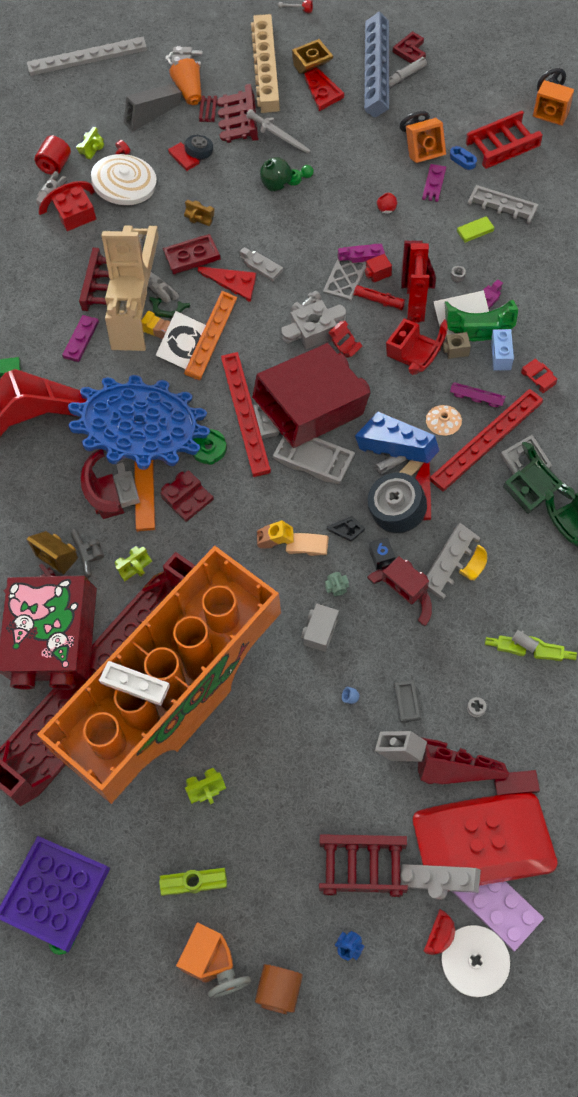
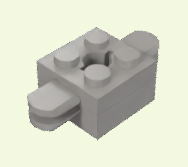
[281,300,346,349]

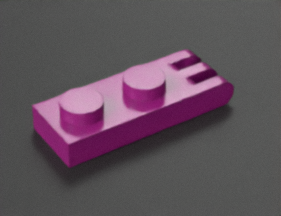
[422,164,447,202]

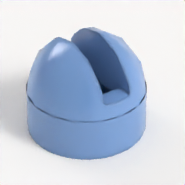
[342,687,360,704]

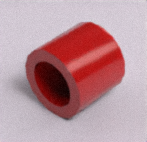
[34,136,71,175]

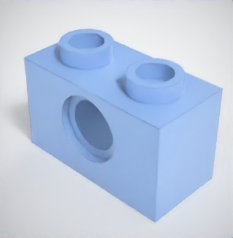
[491,329,514,370]

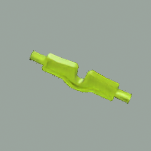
[485,635,577,661]

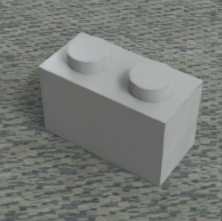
[301,603,339,652]
[375,731,427,762]

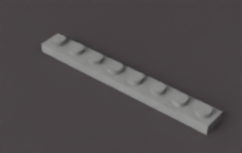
[27,36,147,76]

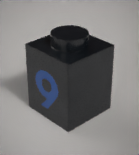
[369,537,395,570]

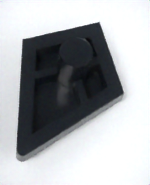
[327,516,365,542]

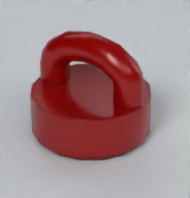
[115,140,131,155]

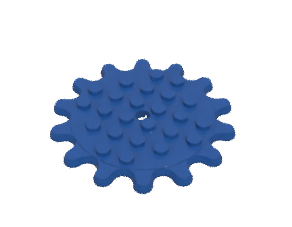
[68,375,210,470]

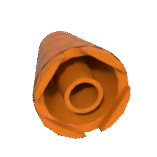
[169,58,202,105]

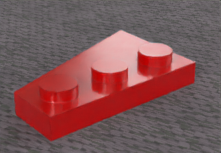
[304,67,344,111]

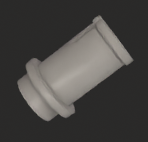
[512,630,539,653]

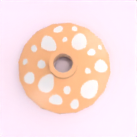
[426,405,462,436]

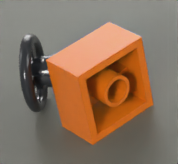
[533,68,575,126]
[399,111,446,163]

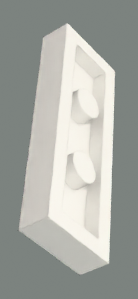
[99,661,170,706]

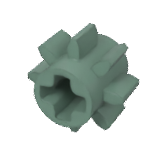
[325,572,349,596]

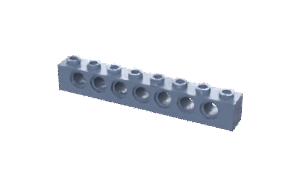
[364,11,389,117]

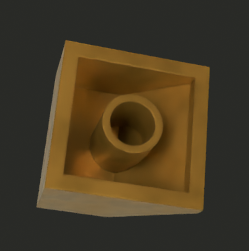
[292,39,333,74]
[27,531,78,575]

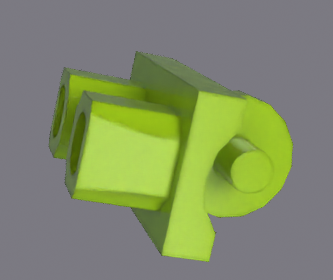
[76,127,104,160]
[185,768,226,805]

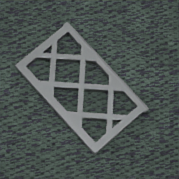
[323,259,366,301]

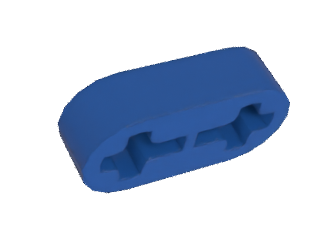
[450,146,477,170]

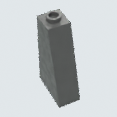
[124,84,182,132]

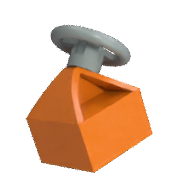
[176,922,251,998]

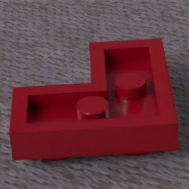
[393,31,426,63]

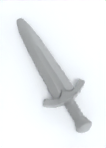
[247,109,310,153]

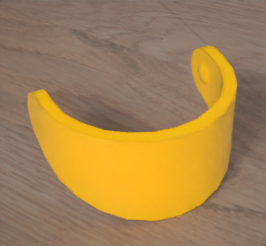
[459,545,487,580]

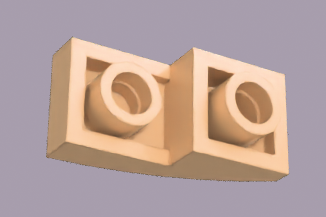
[286,533,329,556]

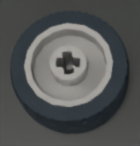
[367,472,427,533]

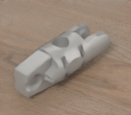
[36,171,67,207]
[148,272,179,303]

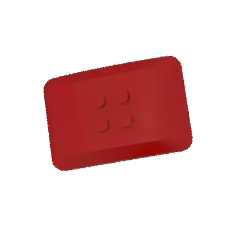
[413,793,558,891]

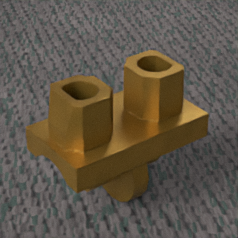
[184,200,215,226]

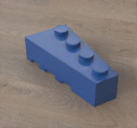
[355,412,439,463]

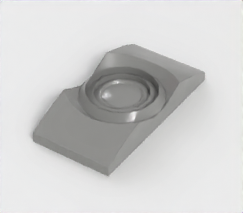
[273,436,355,484]

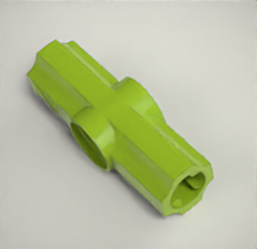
[159,868,227,896]

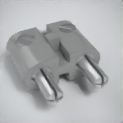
[165,46,203,67]

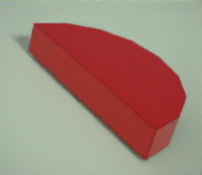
[424,909,455,955]

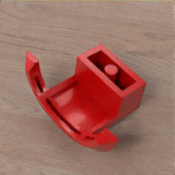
[39,181,97,231]
[386,318,448,375]

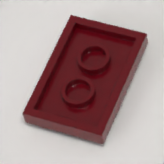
[163,234,221,274]

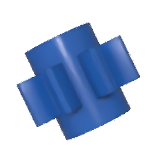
[335,931,365,961]

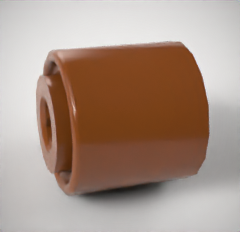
[255,964,303,1015]

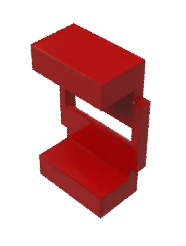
[328,321,362,357]
[521,358,558,393]

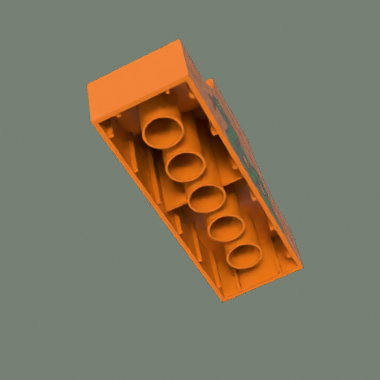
[37,545,281,804]

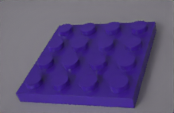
[0,836,111,953]

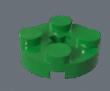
[192,429,227,465]

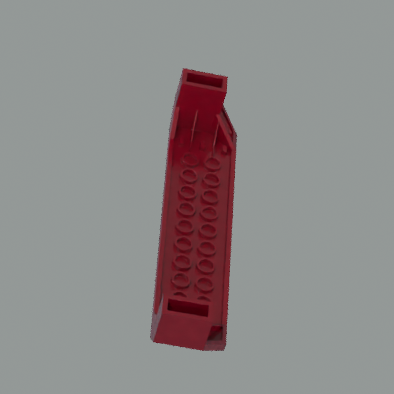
[0,552,195,807]

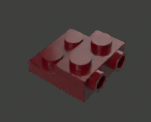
[160,470,214,522]

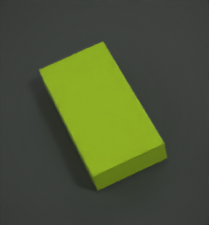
[457,216,495,243]

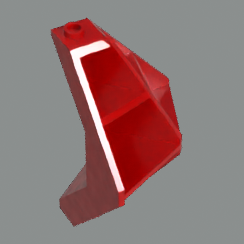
[0,369,86,437]

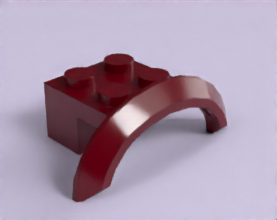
[80,449,125,519]
[367,556,432,626]

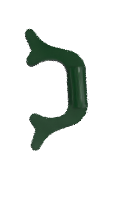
[149,297,190,319]

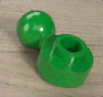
[287,165,314,186]

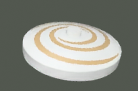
[91,154,156,205]

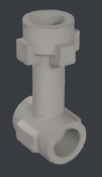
[291,291,321,311]

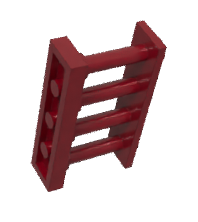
[79,248,109,311]
[319,834,408,897]

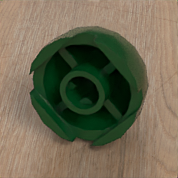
[260,157,293,191]

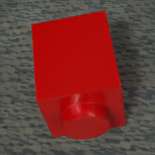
[365,254,392,283]

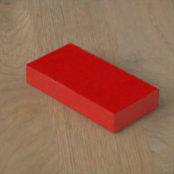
[168,142,200,171]

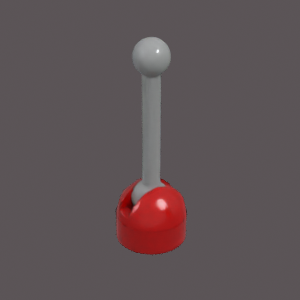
[278,0,313,13]

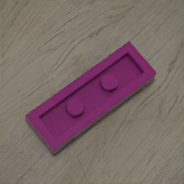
[62,315,99,362]
[450,382,506,407]

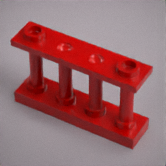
[466,111,543,169]
[407,243,429,323]

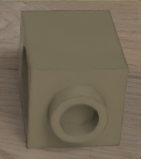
[443,332,471,359]

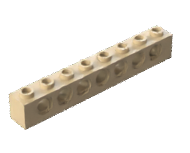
[251,14,280,113]

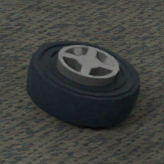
[184,135,213,159]

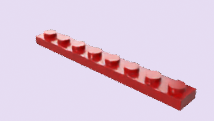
[221,352,271,477]
[430,389,543,492]

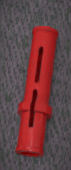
[354,285,406,310]

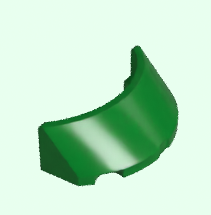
[444,300,519,342]

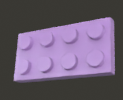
[452,881,544,952]

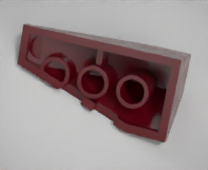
[418,737,509,784]

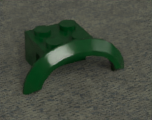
[503,442,575,514]
[545,488,578,547]

